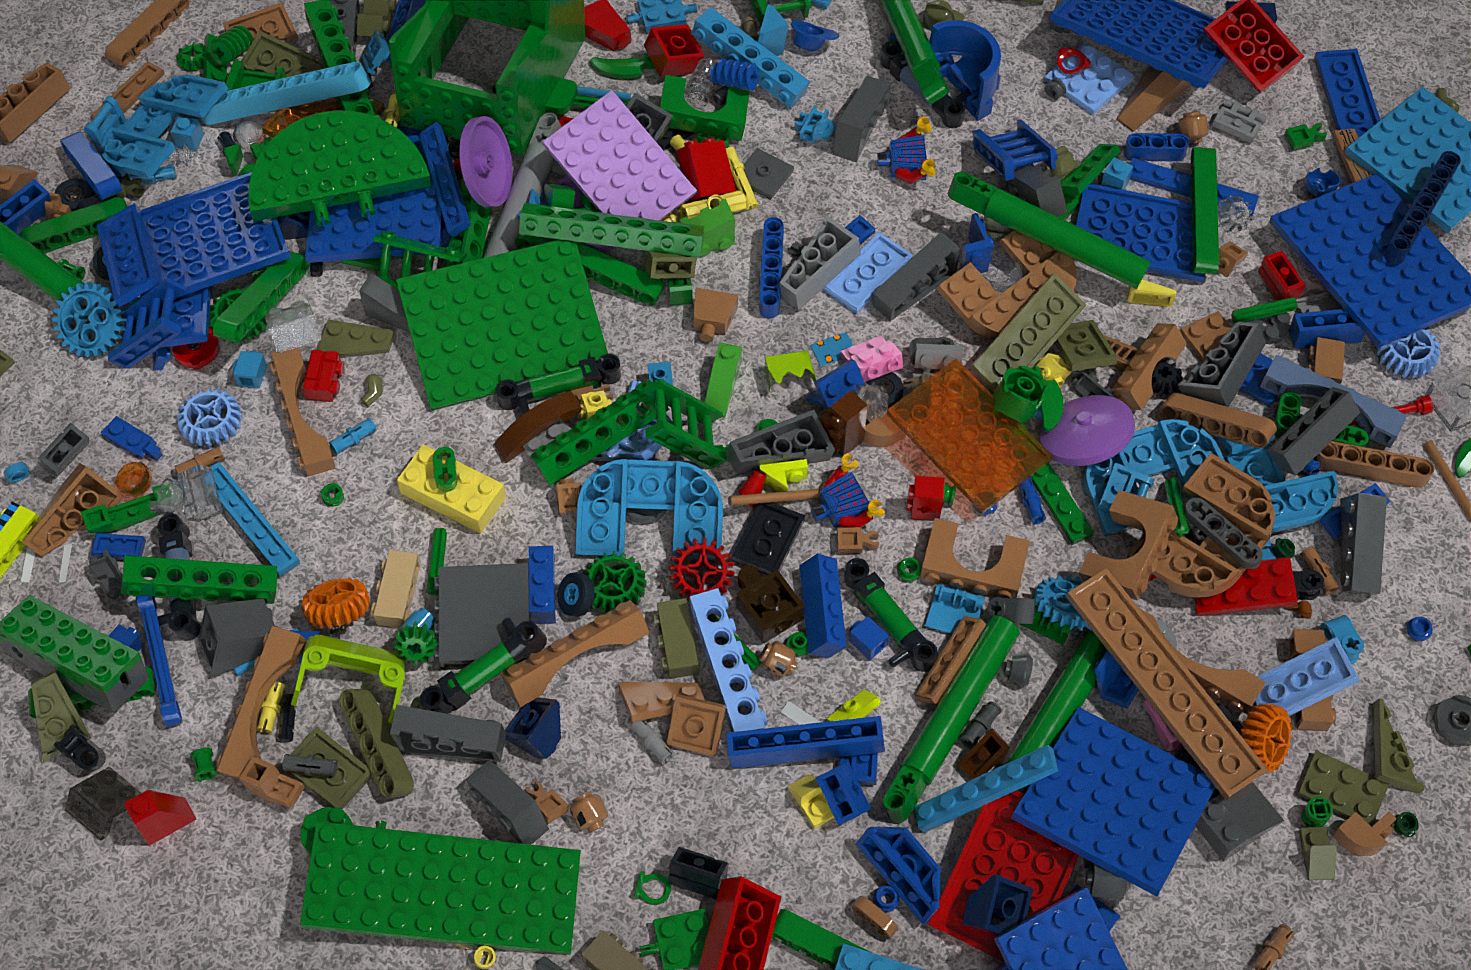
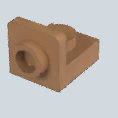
[1218,241,1248,277]
[554,478,581,513]

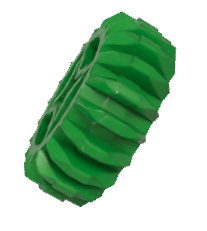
[209,286,271,345]
[582,551,647,614]

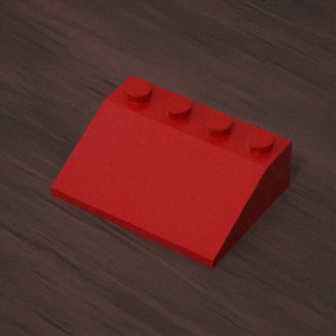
[1203,0,1305,93]

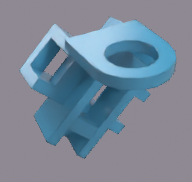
[795,105,836,143]

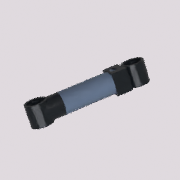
[880,41,969,128]
[157,513,201,641]

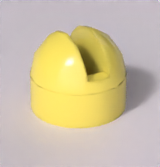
[473,946,496,969]

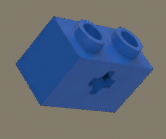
[815,762,871,825]

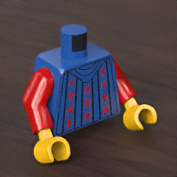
[877,116,936,184]
[811,453,885,528]

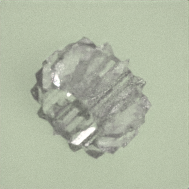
[1218,195,1253,234]
[853,382,889,422]

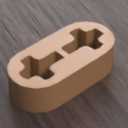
[851,896,898,940]

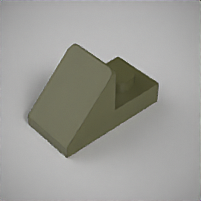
[1299,827,1337,881]

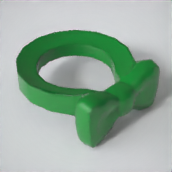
[634,871,671,905]

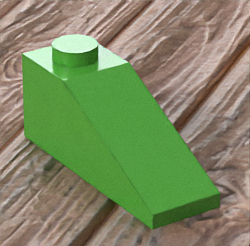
[705,342,742,418]

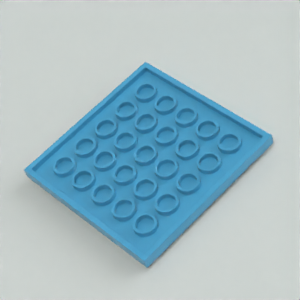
[1344,86,1471,233]

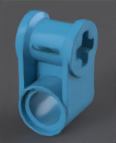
[1320,615,1364,664]

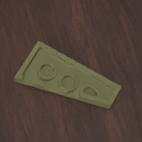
[241,31,325,77]

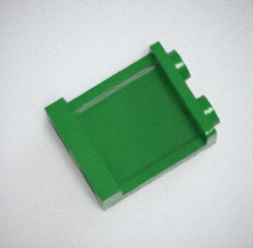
[225,60,288,112]

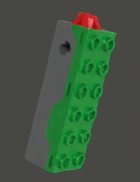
[0,595,149,713]

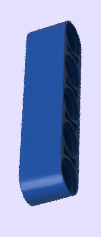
[60,131,122,200]
[759,217,784,319]

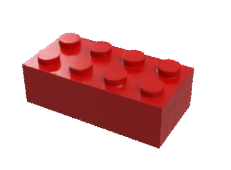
[698,876,781,970]

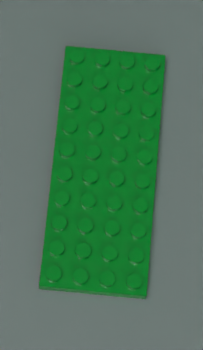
[300,821,581,955]

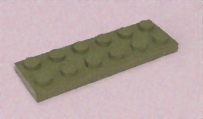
[970,273,1086,391]

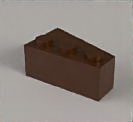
[819,390,868,457]

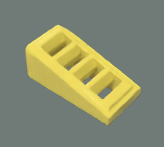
[1127,279,1176,307]

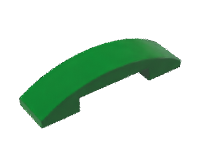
[81,480,183,533]

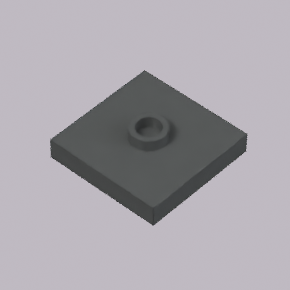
[744,148,794,200]

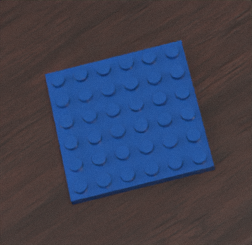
[140,172,291,297]
[1012,707,1216,897]

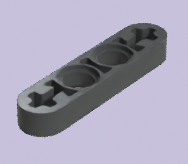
[1185,498,1263,570]

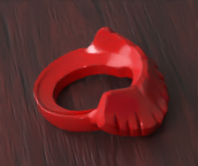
[1057,48,1091,74]

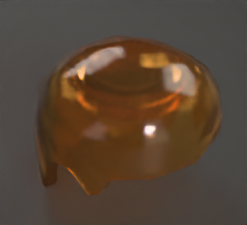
[115,462,152,497]

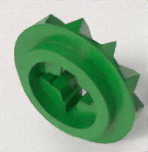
[176,42,204,71]

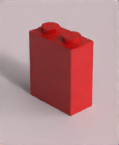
[676,138,736,202]

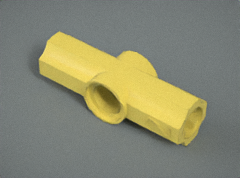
[679,191,747,219]

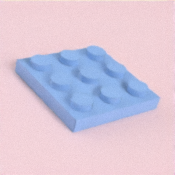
[1044,42,1134,115]

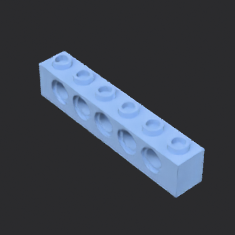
[689,588,768,732]

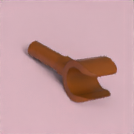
[1282,601,1312,619]

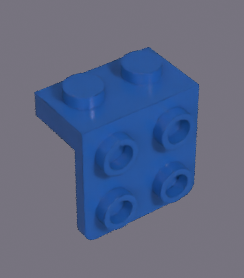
[960,213,994,273]
[805,360,865,408]
[1094,648,1139,709]

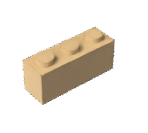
[371,550,421,628]

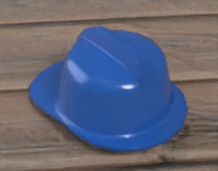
[791,20,840,52]

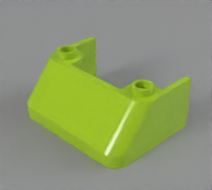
[291,635,405,726]

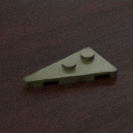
[1373,698,1424,793]

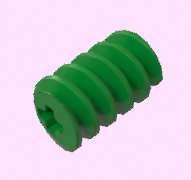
[210,25,253,65]

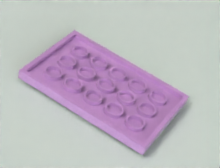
[543,90,697,221]

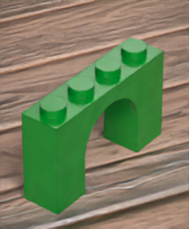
[660,75,750,141]

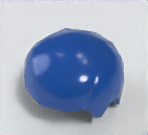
[1304,168,1341,197]

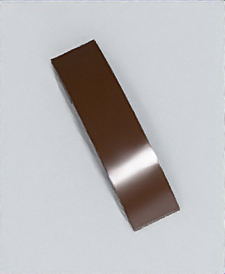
[494,391,583,463]

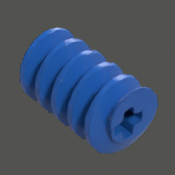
[710,58,758,91]

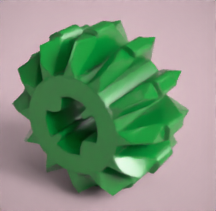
[394,621,437,665]

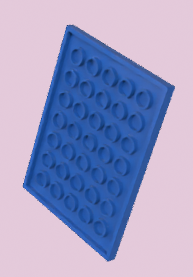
[1049,0,1229,89]
[305,121,448,263]
[1269,174,1471,348]

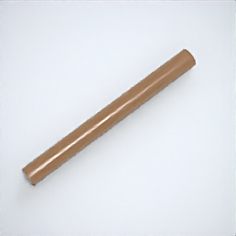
[1424,440,1471,522]
[728,489,820,506]

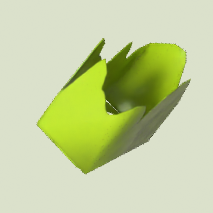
[765,350,817,393]

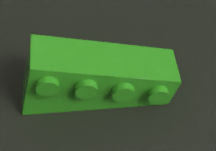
[643,198,735,256]

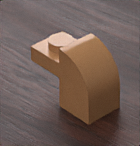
[864,406,907,447]
[239,756,305,809]
[1332,812,1397,856]

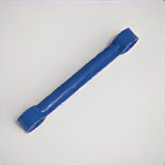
[136,595,183,728]

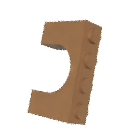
[1079,490,1178,601]
[920,518,1030,598]

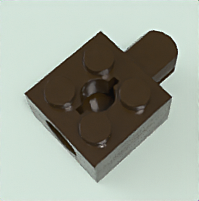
[736,566,805,644]

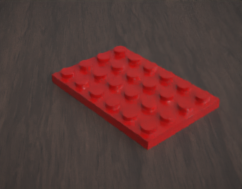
[928,790,1079,962]

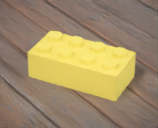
[397,444,506,534]

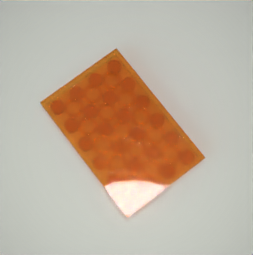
[886,359,1053,514]

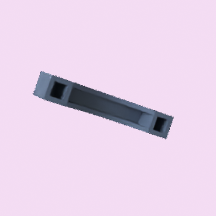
[1260,355,1407,448]

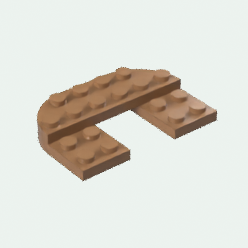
[937,230,1077,339]
[1127,453,1275,598]

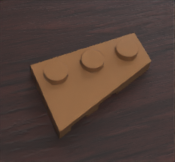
[223,3,298,41]

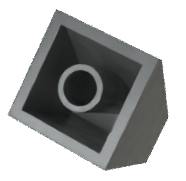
[198,598,279,676]

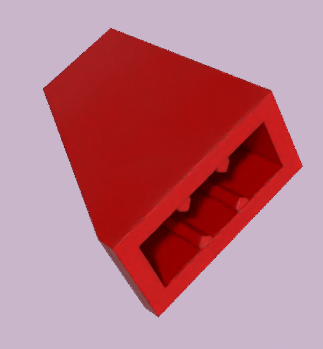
[584,0,631,51]
[124,790,197,846]

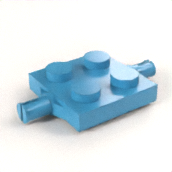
[627,0,697,33]

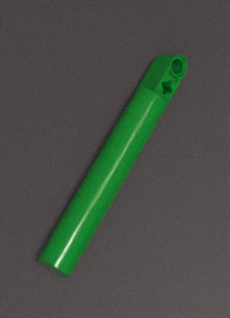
[879,0,950,105]
[947,172,1151,289]
[0,221,87,309]
[883,615,1020,823]
[978,630,1106,816]

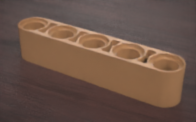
[105,0,190,68]
[1158,393,1277,448]
[1314,441,1435,487]

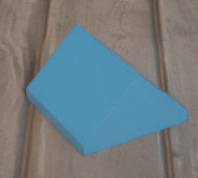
[758,4,788,56]

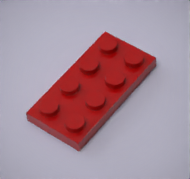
[1195,557,1298,616]

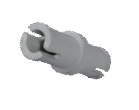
[631,720,675,765]

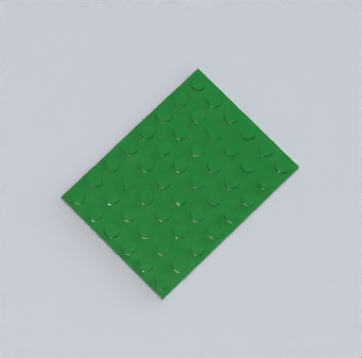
[396,240,608,410]

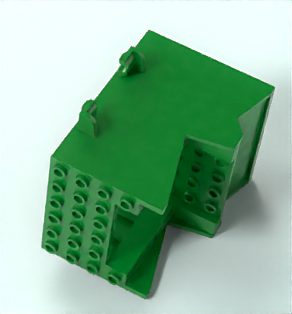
[389,0,586,155]

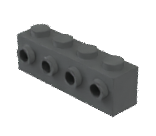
[330,0,360,56]
[1268,387,1361,476]

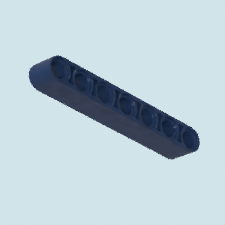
[1384,151,1461,265]

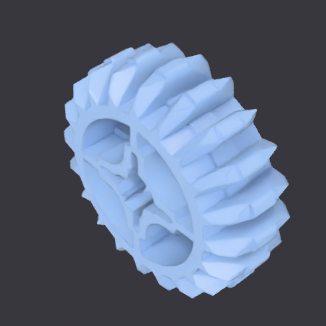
[1376,329,1441,379]
[177,387,242,448]

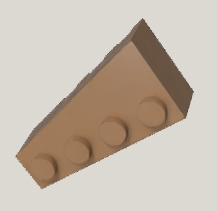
[0,62,70,143]

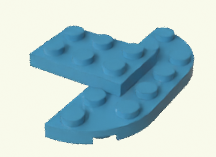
[1211,445,1338,533]

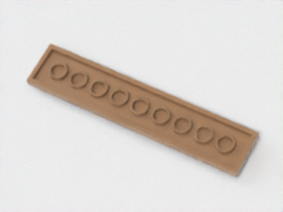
[1066,568,1268,800]

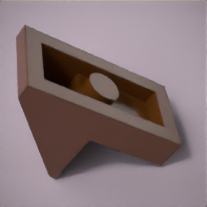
[957,728,1010,780]

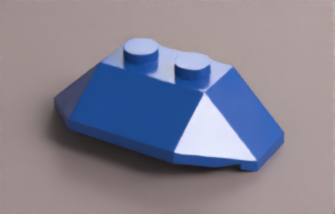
[856,827,941,925]

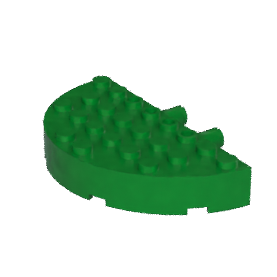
[248,111,431,226]

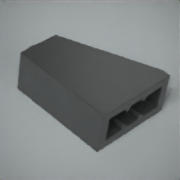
[359,273,410,333]

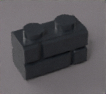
[668,847,729,899]

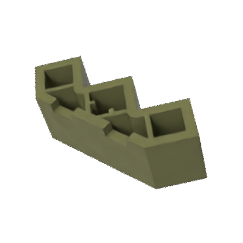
[357,0,397,37]

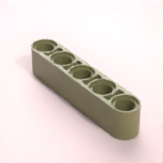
[339,689,414,797]

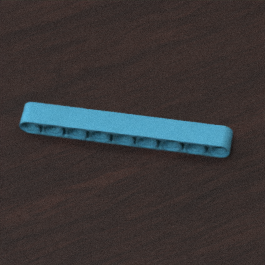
[201,62,371,125]

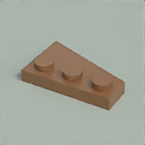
[618,682,705,722]

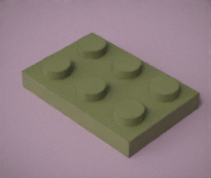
[1054,320,1117,372]
[281,727,373,809]
[1297,750,1389,827]

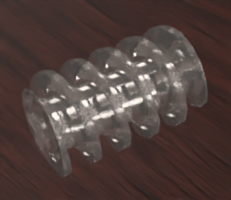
[684,58,718,106]

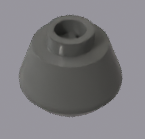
[1004,654,1033,688]

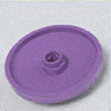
[460,116,513,208]
[1039,395,1135,466]

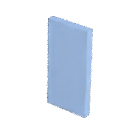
[822,232,914,314]
[1255,637,1360,716]

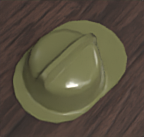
[922,0,965,31]
[1044,146,1081,180]

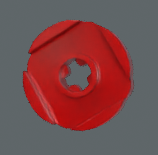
[172,328,220,370]

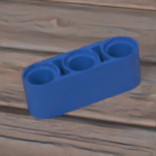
[1123,133,1190,162]

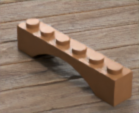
[270,345,336,477]
[501,600,649,707]
[1138,607,1266,715]
[217,626,307,780]

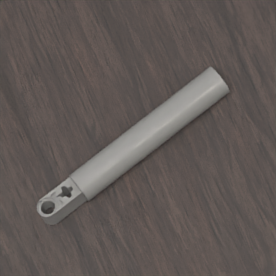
[483,113,562,258]

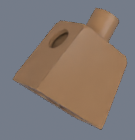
[694,288,738,342]

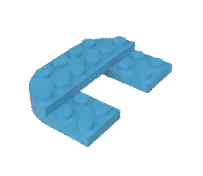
[101,75,228,179]
[1082,419,1225,536]
[575,459,723,560]

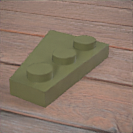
[318,320,395,358]
[31,670,91,763]

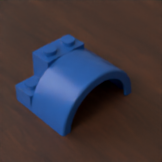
[930,20,1001,121]

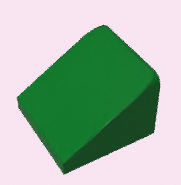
[224,144,244,177]

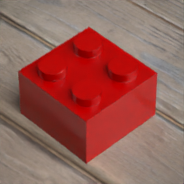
[644,24,705,77]

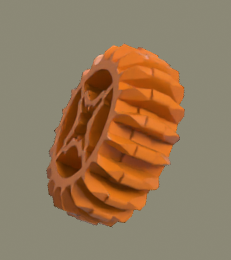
[302,577,370,629]
[1240,703,1293,773]

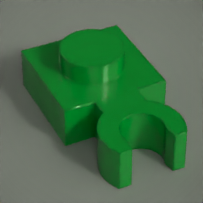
[1284,123,1327,151]

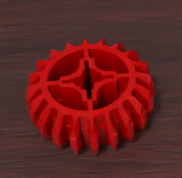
[668,538,735,602]

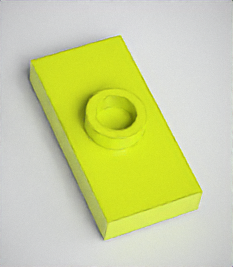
[826,689,881,721]

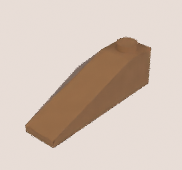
[1117,67,1190,132]
[0,165,38,202]
[22,463,124,557]

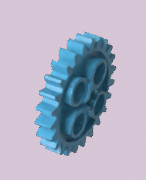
[52,282,127,357]
[1034,575,1092,631]

